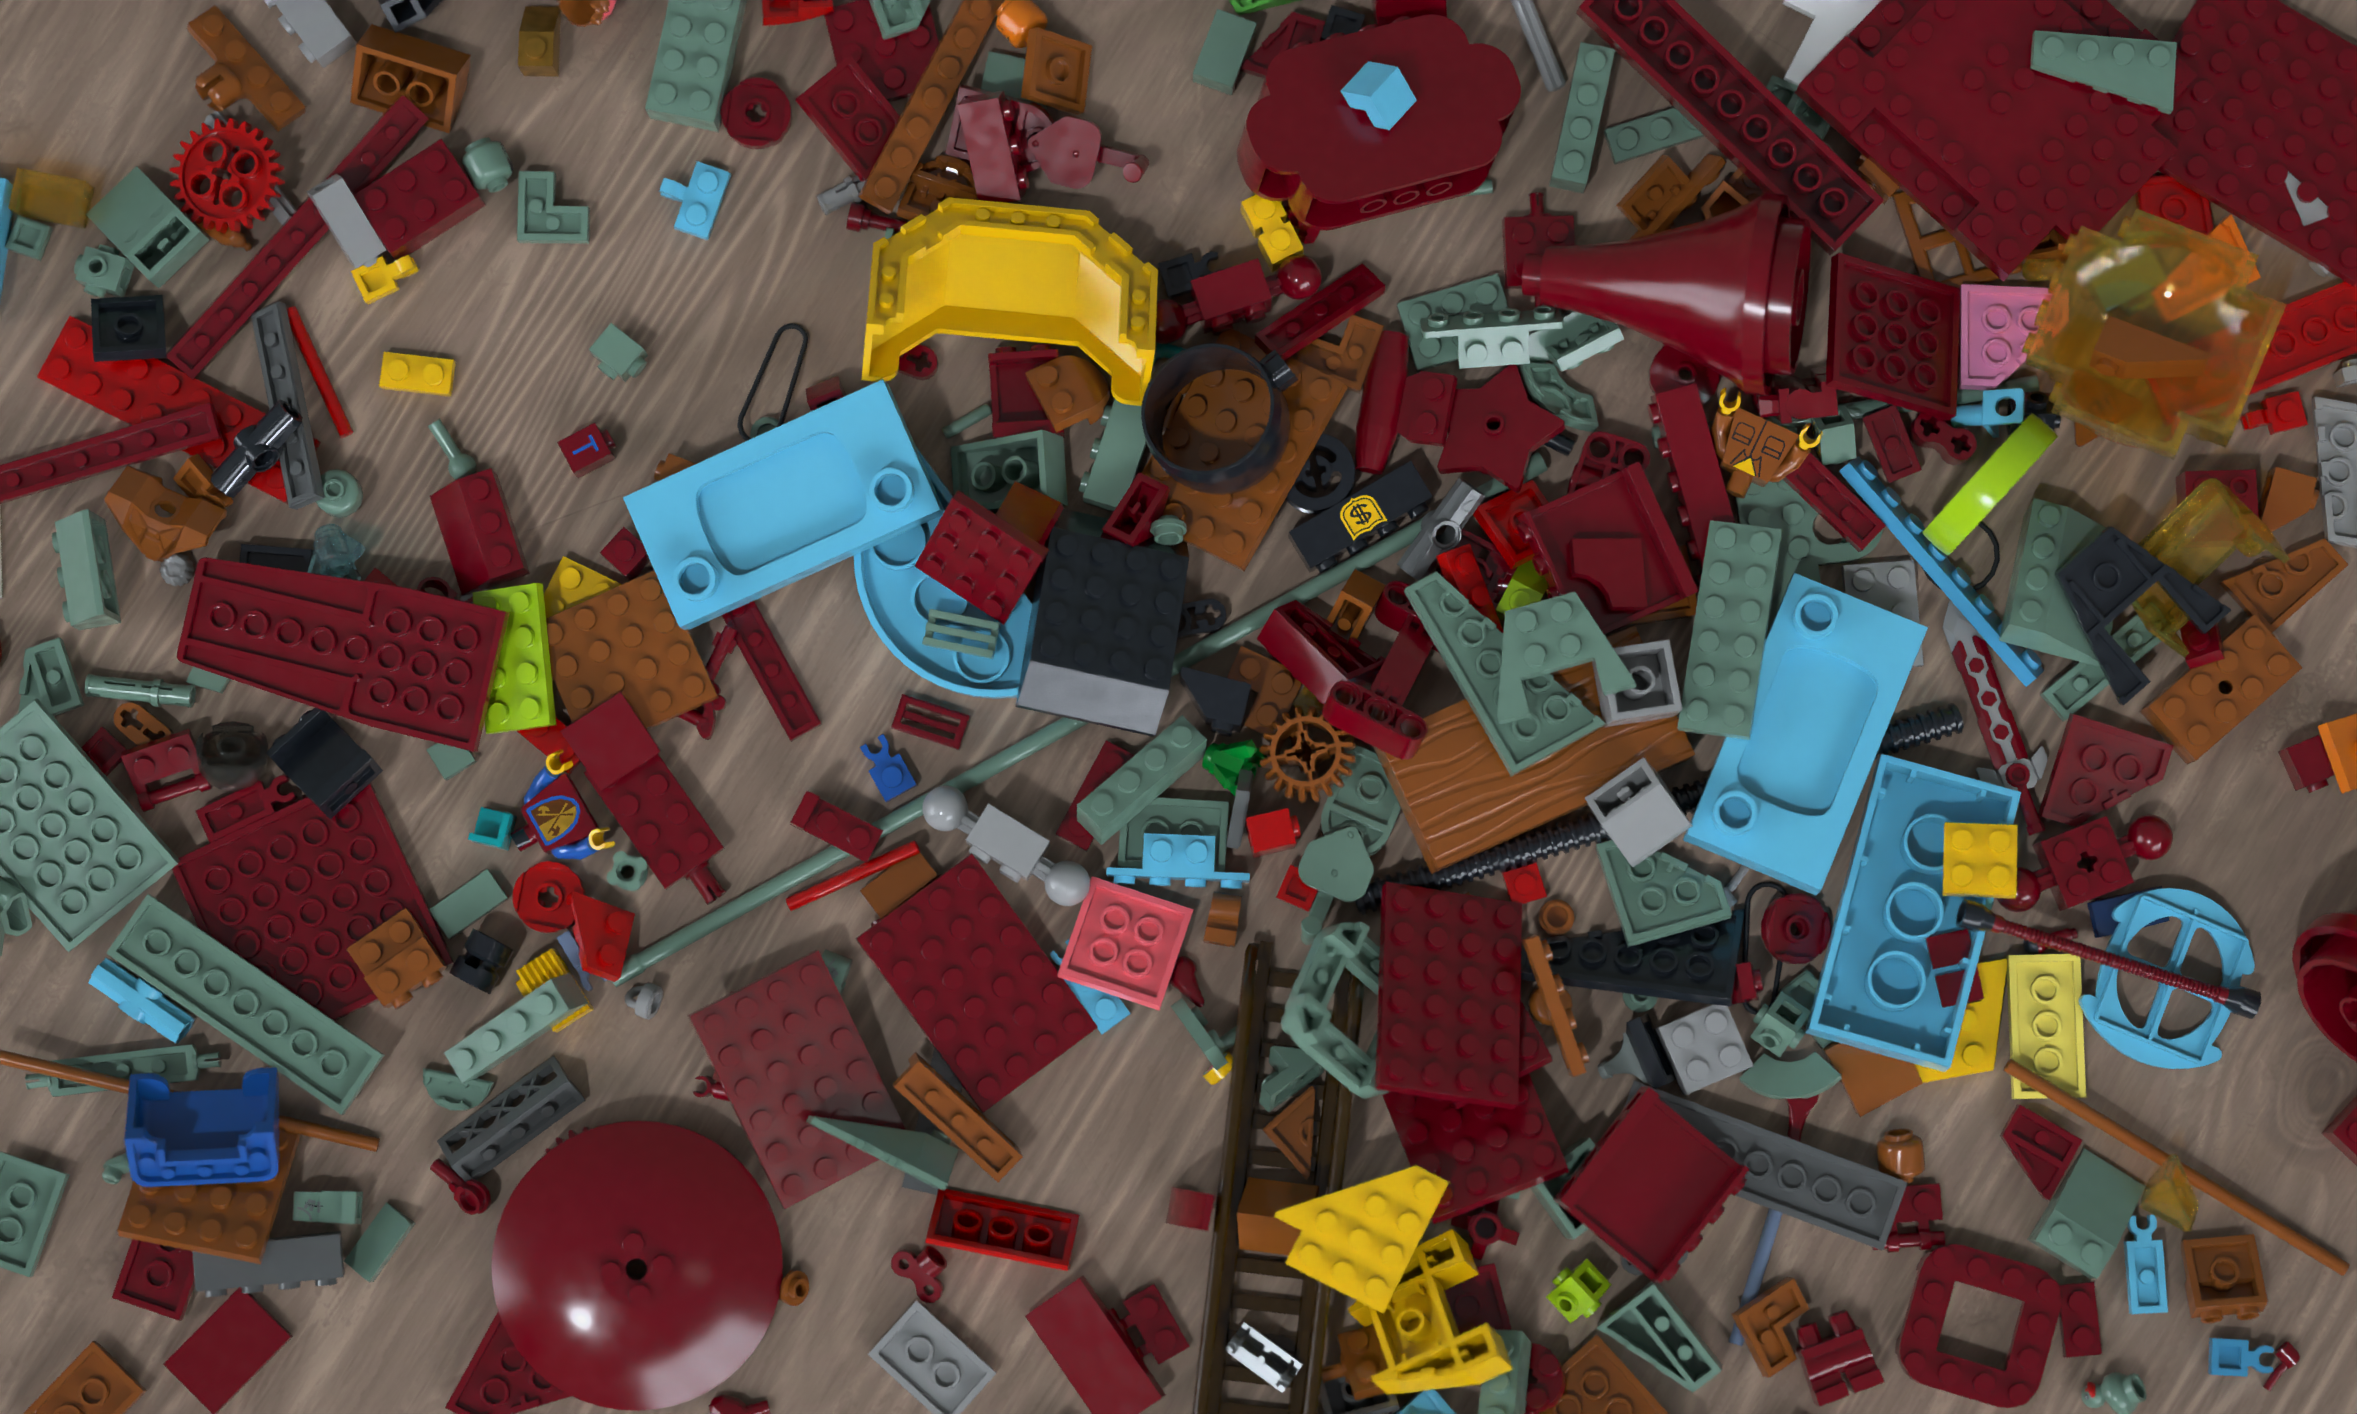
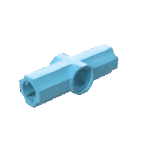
[88,958,196,1044]

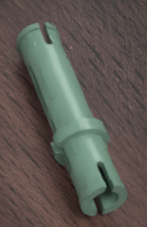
[84,674,196,708]

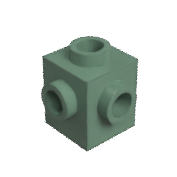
[74,244,135,298]
[1750,991,1811,1057]

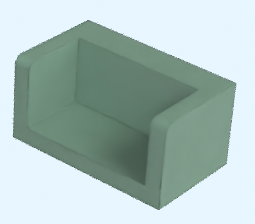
[1193,9,1257,95]

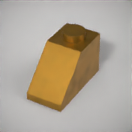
[518,6,561,77]

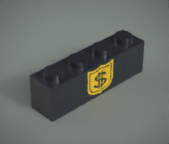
[1288,461,1433,573]

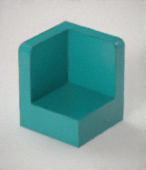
[468,807,517,851]

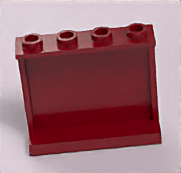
[1517,461,1699,635]
[1553,1086,1749,1283]

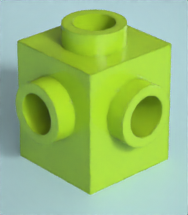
[1546,1258,1612,1323]

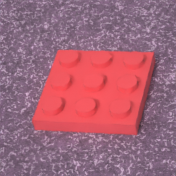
[1057,876,1194,1011]

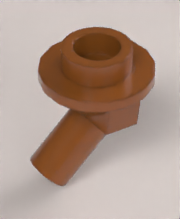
[779,1270,809,1306]

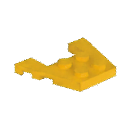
[1914,959,2007,1083]

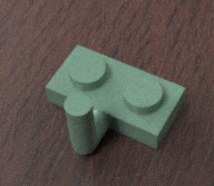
[1171,998,1237,1071]

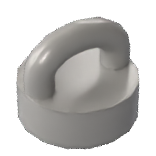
[624,982,663,1020]

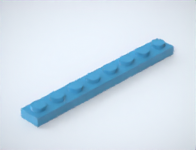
[1839,456,2044,687]

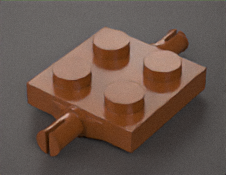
[1322,1325,1388,1401]

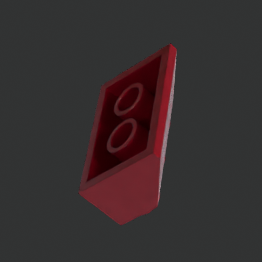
[430,468,530,596]

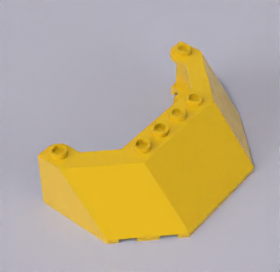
[861,197,1158,406]

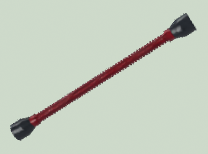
[1956,899,2261,1019]

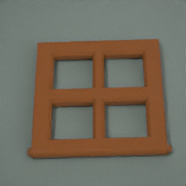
[1892,192,2023,288]

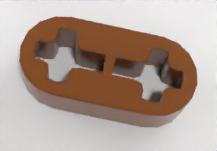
[114,702,174,746]

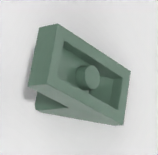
[1259,1046,1324,1112]

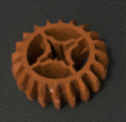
[1259,706,1356,803]

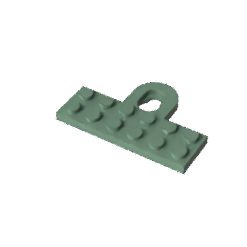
[1730,426,1883,636]

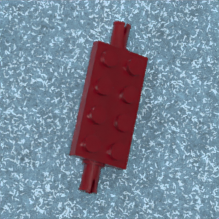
[584,753,726,905]

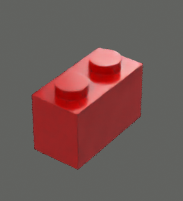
[1245,808,1301,858]

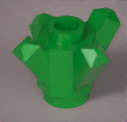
[1202,739,1267,796]

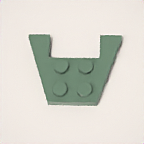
[1497,592,1636,725]

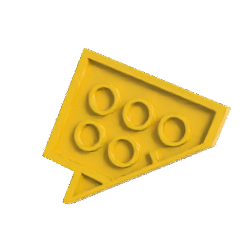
[1273,1166,1449,1314]

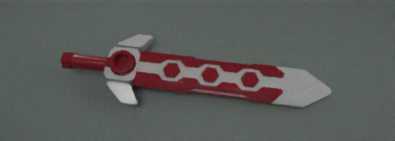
[1942,601,2048,836]

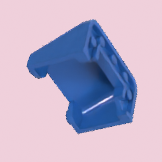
[124,1067,279,1187]

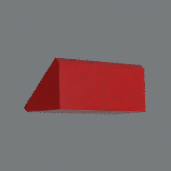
[925,1189,1080,1271]

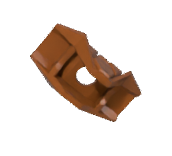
[104,465,227,562]

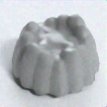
[160,553,194,587]

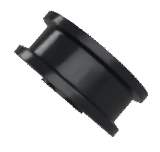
[1285,433,1355,515]

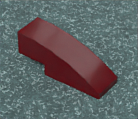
[1166,1187,1215,1231]

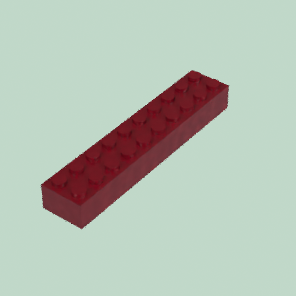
[1576,0,1884,256]

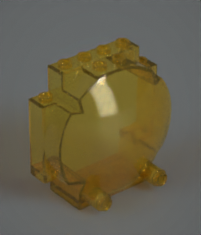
[2022,209,2287,460]

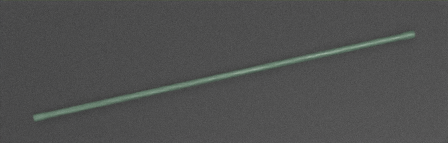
[612,452,1548,988]

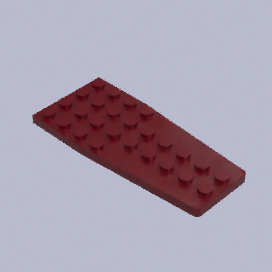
[177,557,510,752]

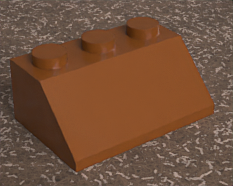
[350,24,471,133]

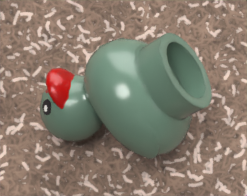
[2081,1372,2146,1414]

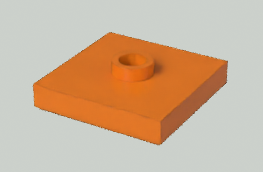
[2318,713,2357,793]

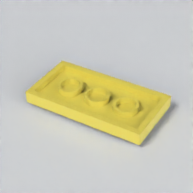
[2006,954,2086,1099]

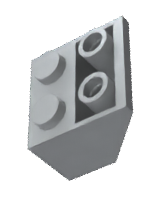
[1585,757,1692,867]

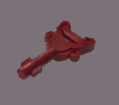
[677,625,738,740]

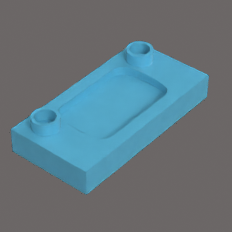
[623,379,945,630]
[1683,573,1928,895]

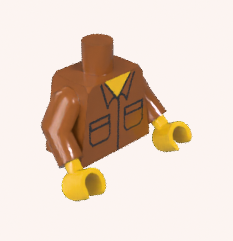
[1711,388,1823,499]

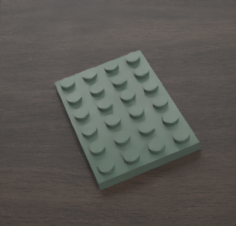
[0,698,180,952]

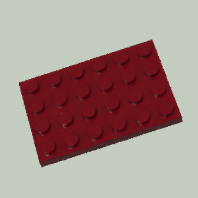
[855,854,1098,1113]
[1375,882,1522,1110]
[688,950,906,1209]

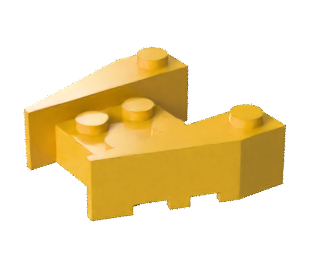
[1348,1229,1513,1395]

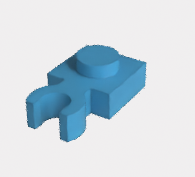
[2208,1338,2274,1377]

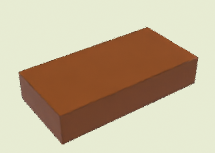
[860,853,939,918]

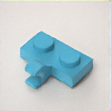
[659,161,731,240]

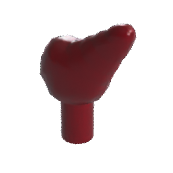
[1169,956,1205,1007]

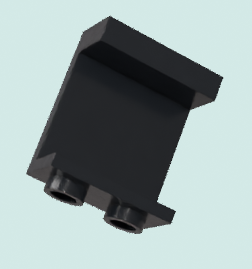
[266,708,383,819]

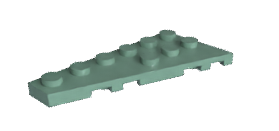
[1404,572,1606,777]

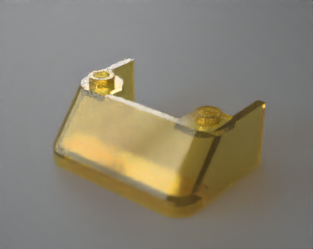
[2131,478,2290,658]

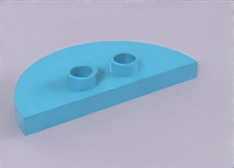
[854,446,1032,699]

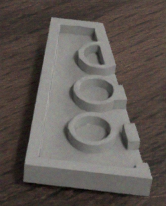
[2311,397,2357,548]

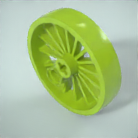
[1922,413,2058,556]

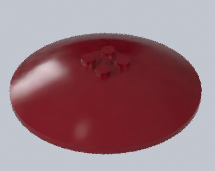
[492,1120,783,1411]

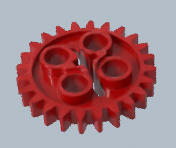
[170,118,285,234]

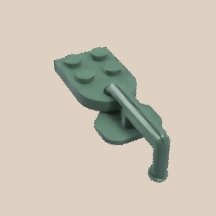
[1298,745,1401,945]

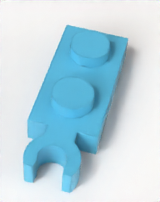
[1050,939,1131,1035]
[2124,1215,2168,1314]

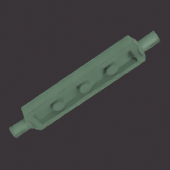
[25,1044,222,1097]

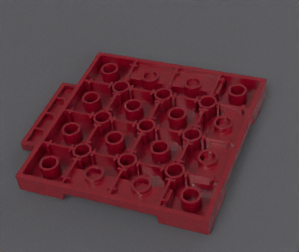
[1795,0,2198,282]

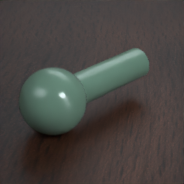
[428,419,477,480]

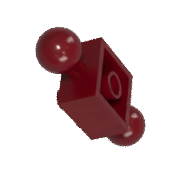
[1155,254,1322,345]
[1996,814,2173,912]

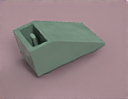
[86,166,210,288]

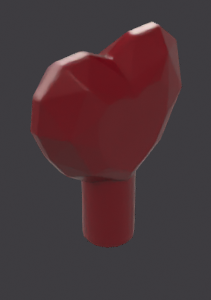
[709,1395,770,1414]

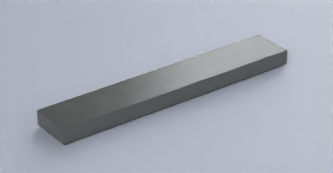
[251,301,325,510]

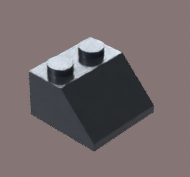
[1180,666,1251,737]

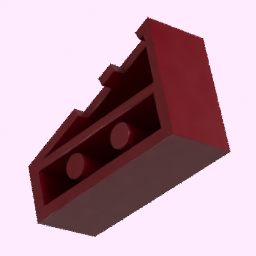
[1257,600,1385,705]

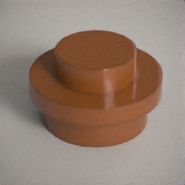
[1538,899,1574,935]

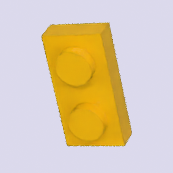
[379,352,456,397]

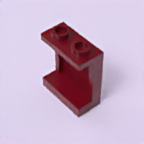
[988,344,1065,439]

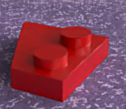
[566,891,635,982]

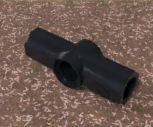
[210,399,303,498]

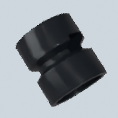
[449,928,514,994]

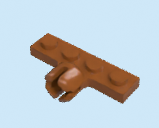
[187,5,306,132]
[1521,935,1589,1077]

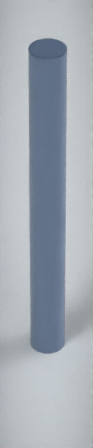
[1729,1208,1783,1346]

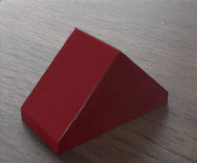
[1102,473,1170,547]

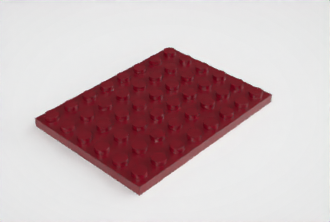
[2152,0,2357,286]

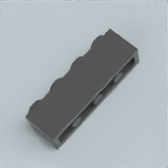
[192,1231,345,1297]

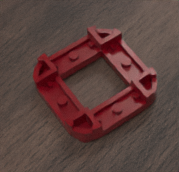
[1895,1244,2061,1408]

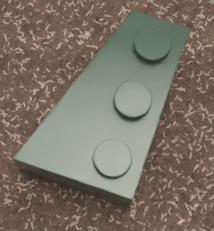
[1597,1281,1722,1393]

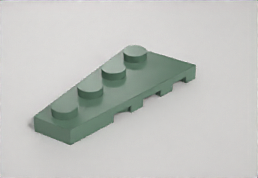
[2030,30,2177,115]

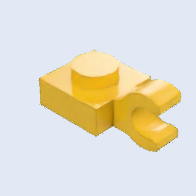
[351,255,419,305]

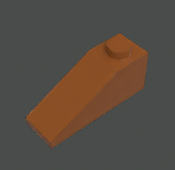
[2089,315,2210,379]

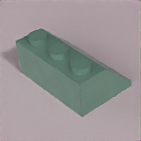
[52,509,121,630]

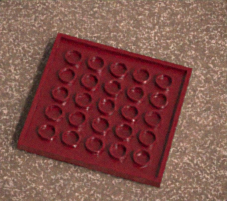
[172,783,454,1021]

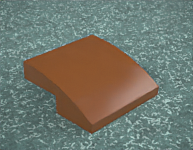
[1823,1042,1923,1117]

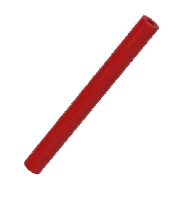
[287,306,353,438]
[785,840,921,911]

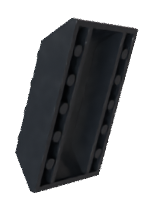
[1015,509,1189,737]

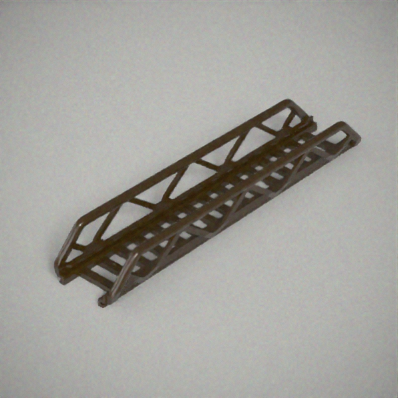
[1192,941,1365,1414]

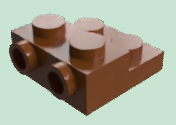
[347,908,448,1009]
[2180,1234,2268,1324]

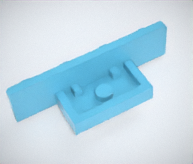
[1106,833,1250,889]

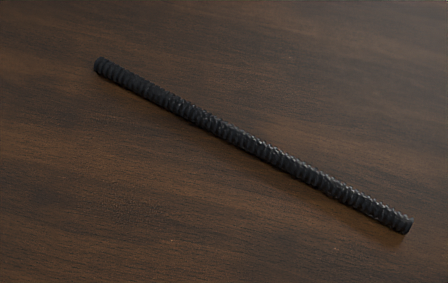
[1355,703,1964,915]

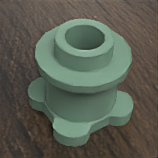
[607,851,648,891]

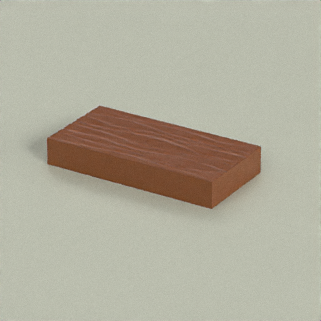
[1373,625,1695,874]

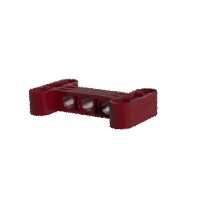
[1322,581,1438,759]

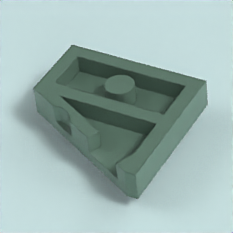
[18,638,84,716]

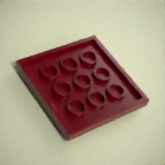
[1825,252,1960,421]
[1382,1073,1569,1224]

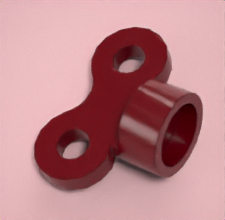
[891,1246,947,1303]

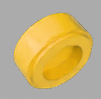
[1202,1051,1233,1085]

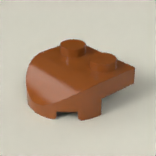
[897,156,977,220]
[1025,355,1110,432]

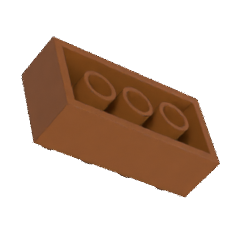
[2140,614,2302,765]

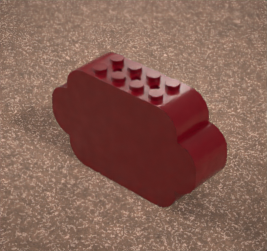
[1237,14,1521,231]

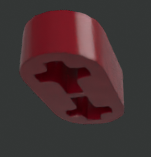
[898,344,938,380]

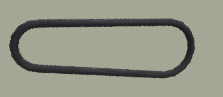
[737,323,809,441]
[1742,882,1787,1015]

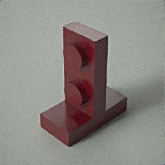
[790,791,883,863]

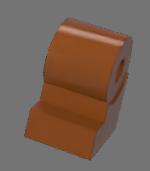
[1203,891,1242,948]

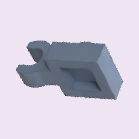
[556,930,608,991]

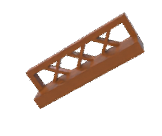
[893,1052,1023,1182]

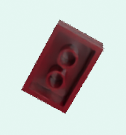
[353,139,486,260]

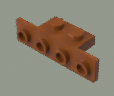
[1616,154,1726,239]

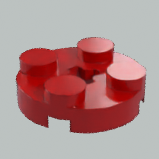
[512,861,586,933]

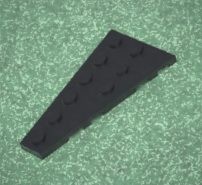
[1521,909,1745,1007]

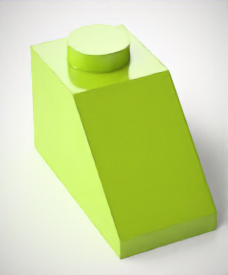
[1496,560,1548,621]

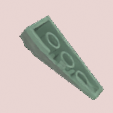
[806,1115,958,1190]

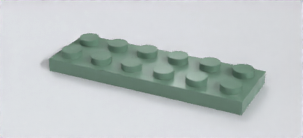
[1677,520,1782,740]

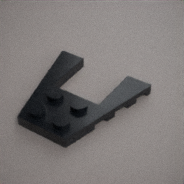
[2054,526,2231,705]

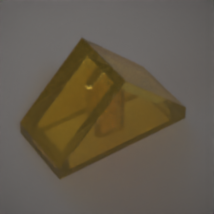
[2139,1154,2200,1231]

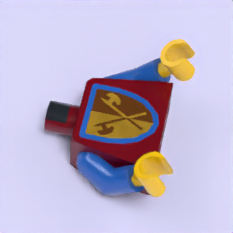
[510,750,615,860]

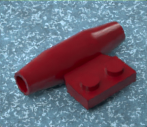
[1355,331,1458,475]

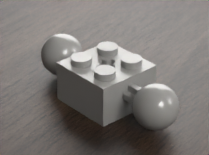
[922,786,1090,906]

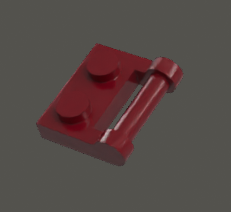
[121,728,213,812]

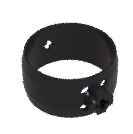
[1141,344,1298,495]

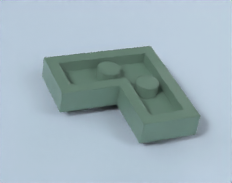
[517,171,590,244]

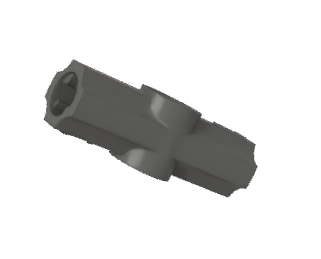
[1397,478,1486,581]

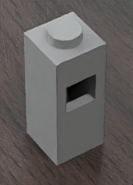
[307,173,386,268]

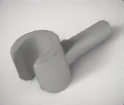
[1723,865,1749,908]

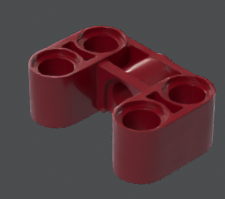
[1567,431,1650,494]

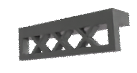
[437,1055,586,1181]

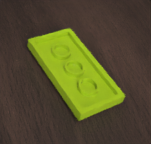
[472,583,556,734]

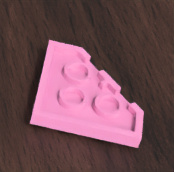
[1959,284,2067,390]

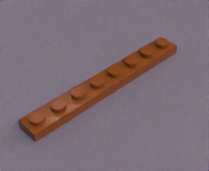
[858,0,1003,214]

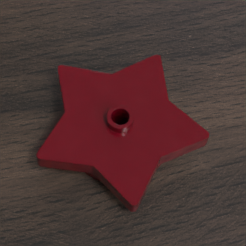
[1437,365,1565,493]

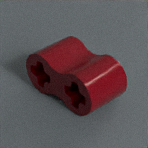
[1909,413,1977,465]

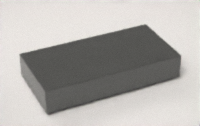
[1226,769,1254,849]

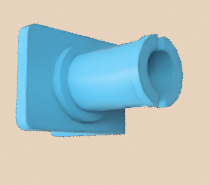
[1951,388,2025,438]

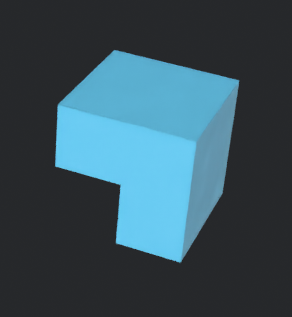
[1341,61,1417,130]

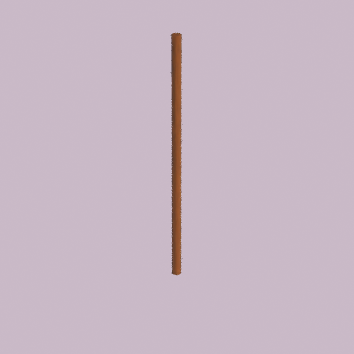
[0,1050,380,1152]
[2003,1059,2350,1276]

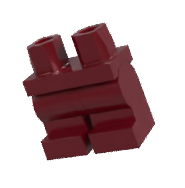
[1752,366,1838,424]
[1796,1310,1885,1407]

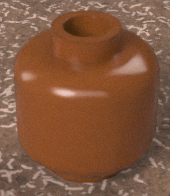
[1877,1129,1925,1184]

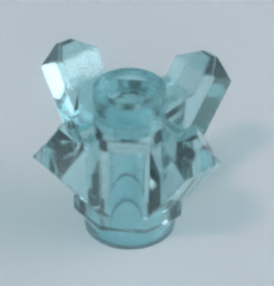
[307,524,366,581]

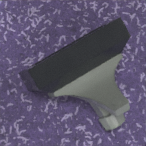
[1597,1013,1676,1089]

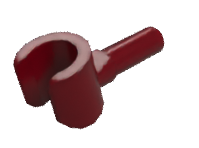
[2263,1341,2300,1391]

